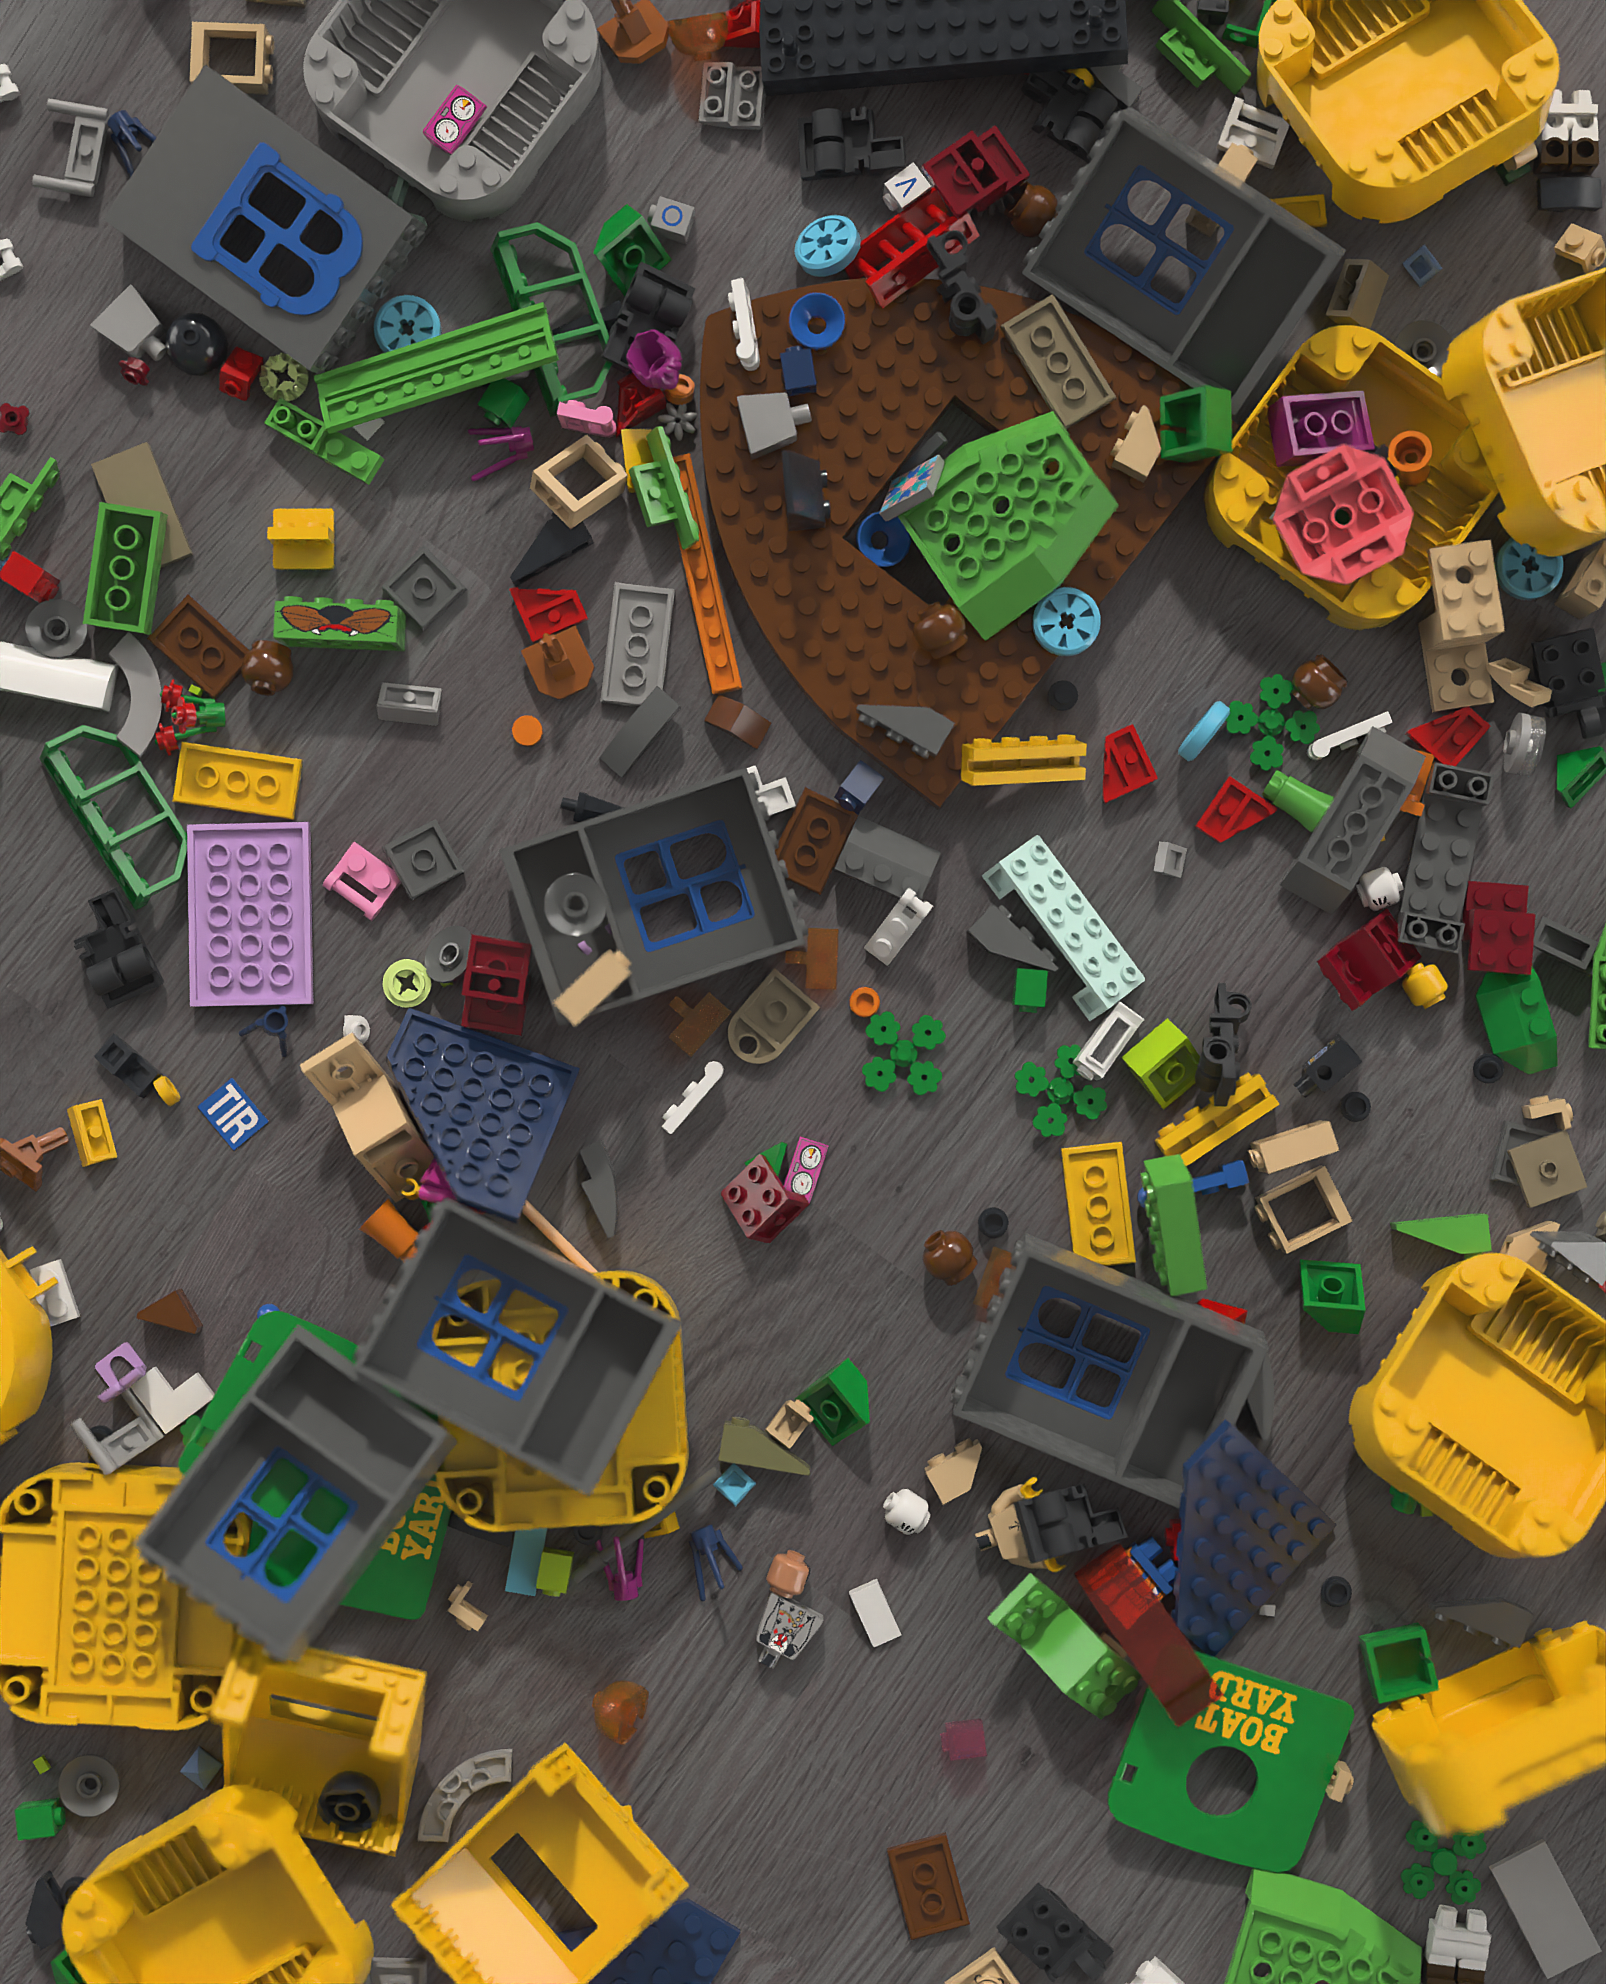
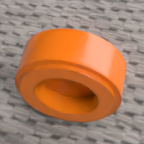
[664,374,695,405]
[512,715,543,747]
[849,987,880,1018]

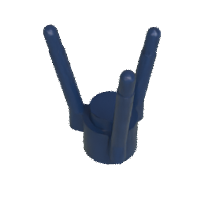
[107,110,157,177]
[239,1006,288,1057]
[689,1524,743,1602]

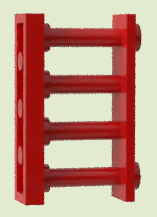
[844,187,980,309]

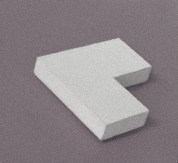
[130,1367,215,1434]

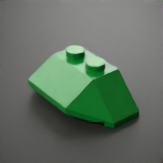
[1475,967,1558,1075]

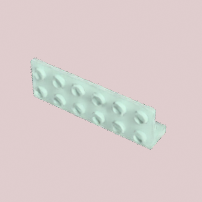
[982,835,1145,1021]

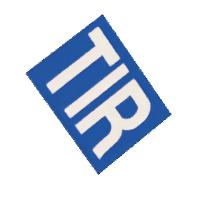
[197,1078,269,1150]

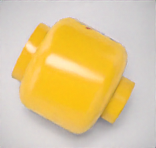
[1402,962,1448,1009]

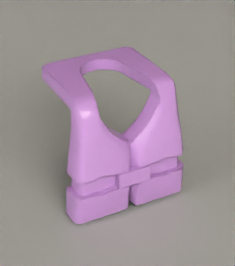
[95,1342,147,1403]

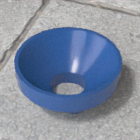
[789,292,845,350]
[856,511,911,567]

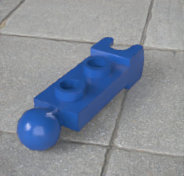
[1137,1160,1249,1208]

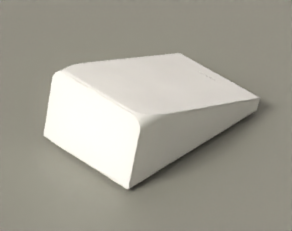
[849,1579,901,1647]

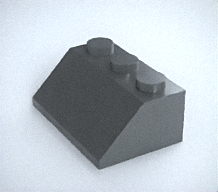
[834,816,941,900]

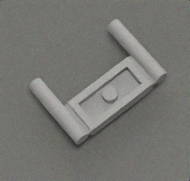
[32,98,110,198]
[70,1387,165,1476]

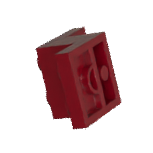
[922,125,1030,218]
[1461,881,1536,975]
[1316,908,1422,1011]
[461,934,533,1036]

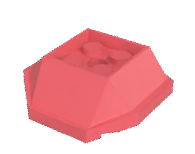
[1272,444,1413,585]

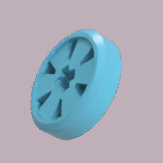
[795,215,861,277]
[374,295,442,353]
[1494,538,1563,600]
[1032,587,1101,656]
[1178,701,1230,761]

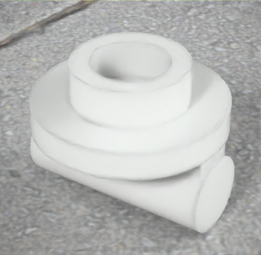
[343,1015,370,1044]

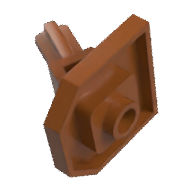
[597,0,671,64]
[520,626,595,700]
[0,1127,69,1192]

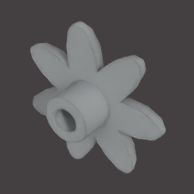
[658,403,697,441]

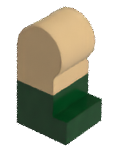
[1493,142,1538,186]

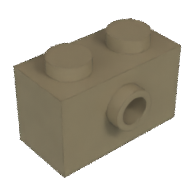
[1326,259,1389,330]

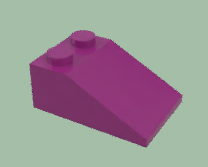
[1267,390,1375,467]

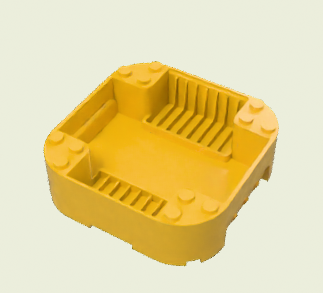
[1256,0,1559,223]
[1442,268,1606,556]
[1204,325,1499,630]
[1349,1253,1606,1559]
[432,1271,689,1531]
[0,1462,253,1730]
[1372,1621,1606,1835]
[63,1784,374,1984]

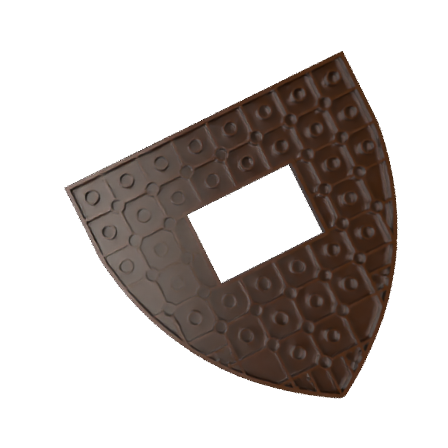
[700,278,1239,810]

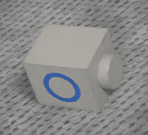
[647,196,695,244]

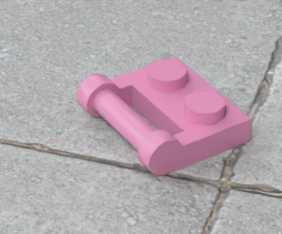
[557,400,617,438]
[322,842,400,921]

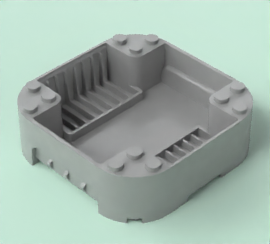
[303,0,602,222]

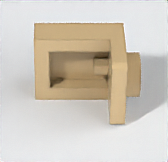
[1554,223,1606,274]
[1521,1095,1573,1130]
[764,1400,814,1449]
[447,1581,488,1632]
[1326,1760,1353,1802]

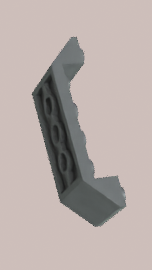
[1279,726,1426,915]
[1398,762,1495,954]

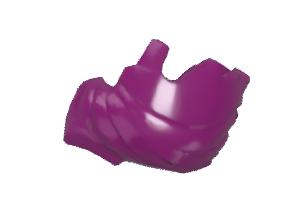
[626,329,683,389]

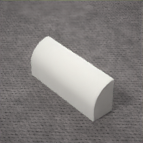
[0,641,119,712]

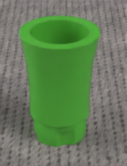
[1261,770,1334,833]

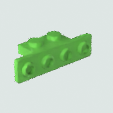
[1152,0,1251,94]
[628,426,699,550]
[0,457,60,561]

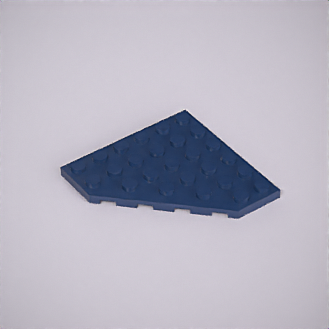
[386,1008,580,1224]
[1171,1419,1337,1657]
[555,1898,740,1984]

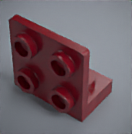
[721,1154,809,1244]

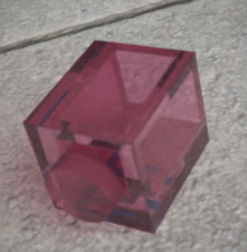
[940,1718,987,1761]

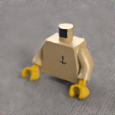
[975,1477,1066,1572]

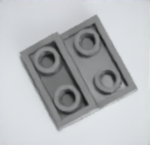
[699,62,766,130]

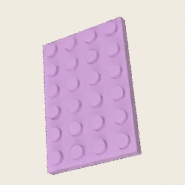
[187,822,313,1007]

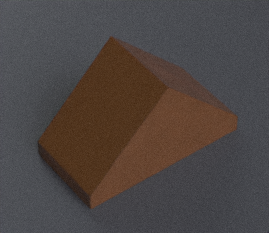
[704,694,772,750]
[136,1288,203,1334]

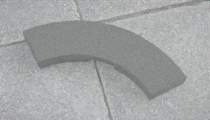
[109,632,162,758]
[417,1749,513,1842]

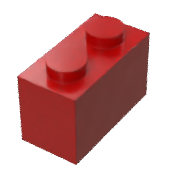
[0,551,60,603]

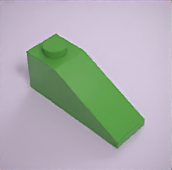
[1390,1213,1492,1259]

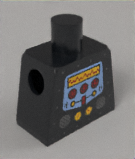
[1293,1033,1362,1098]

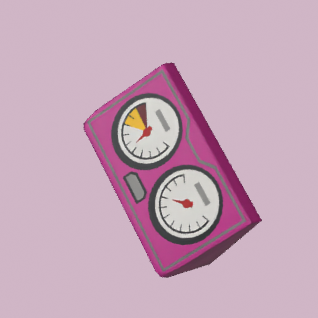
[423,85,487,155]
[784,1136,828,1203]

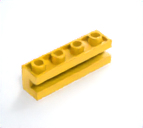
[961,734,1087,786]
[1154,1072,1280,1166]

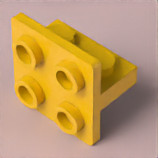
[267,509,334,570]

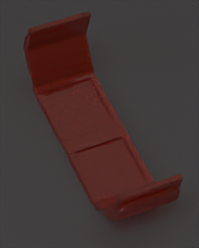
[1074,1542,1224,1727]

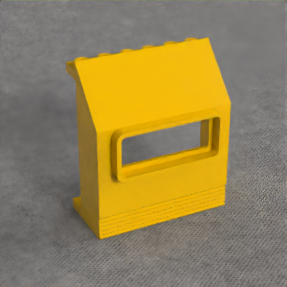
[212,1633,426,1857]
[390,1743,689,1984]

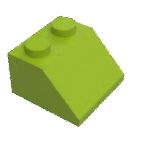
[1121,1018,1200,1110]

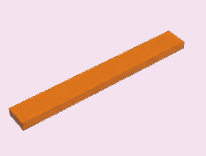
[673,453,742,695]

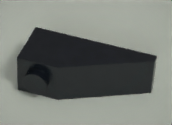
[510,513,594,587]

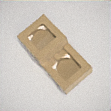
[1486,658,1552,707]

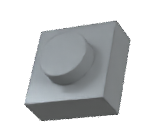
[1154,841,1187,878]

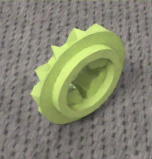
[259,352,308,402]
[383,959,432,1008]

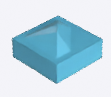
[713,1463,756,1507]

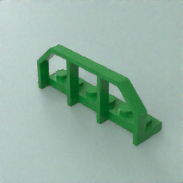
[490,222,612,417]
[39,725,187,910]

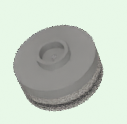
[1503,712,1546,777]

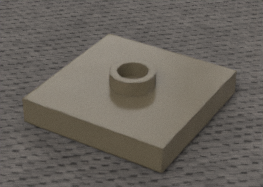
[1507,1130,1587,1208]

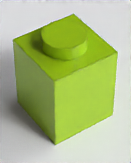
[536,1547,575,1596]

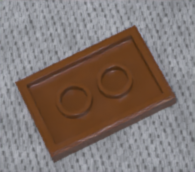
[147,595,250,701]
[775,787,859,895]
[887,1832,970,1940]

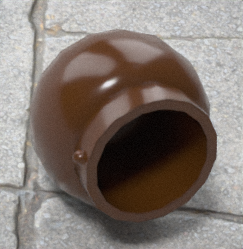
[1004,181,1058,238]
[913,602,968,659]
[241,640,294,696]
[1292,654,1348,709]
[922,1230,978,1286]

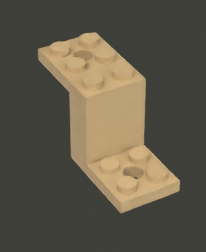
[1418,540,1505,712]
[300,1032,434,1203]

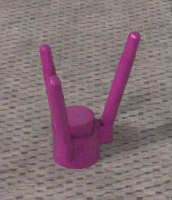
[468,426,534,481]
[595,1536,644,1601]

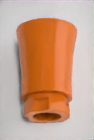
[1388,431,1432,487]
[359,1198,420,1262]

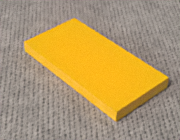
[173,742,303,820]
[1061,1142,1136,1266]

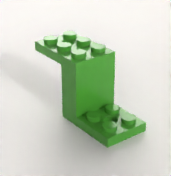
[988,1573,1143,1720]

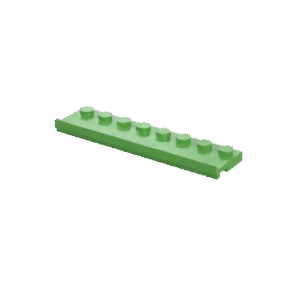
[314,302,559,434]

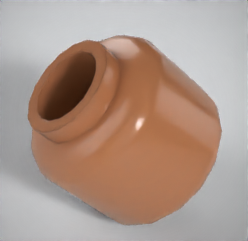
[766,1550,811,1599]

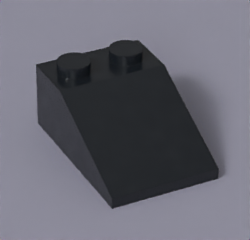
[782,451,831,531]

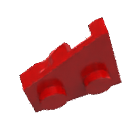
[509,587,589,644]
[1405,706,1491,766]
[1102,724,1158,804]
[1194,776,1278,844]

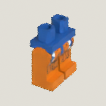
[1087,1536,1178,1630]

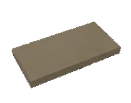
[1000,294,1116,430]
[91,442,193,568]

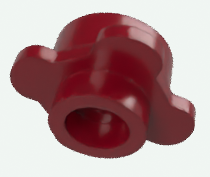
[119,357,150,386]
[0,403,30,435]

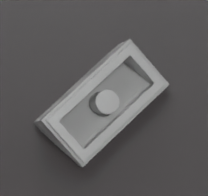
[377,682,442,726]

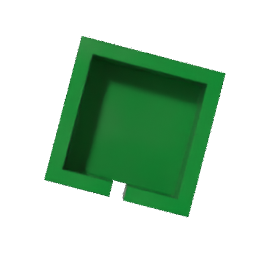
[1160,385,1232,463]
[1358,1622,1439,1704]

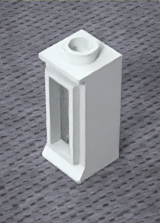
[1072,1001,1144,1081]

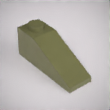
[718,1417,810,1476]

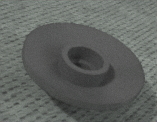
[1394,320,1453,377]
[25,599,88,658]
[544,873,607,936]
[424,926,472,983]
[58,1754,120,1817]

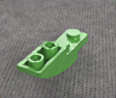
[265,398,384,485]

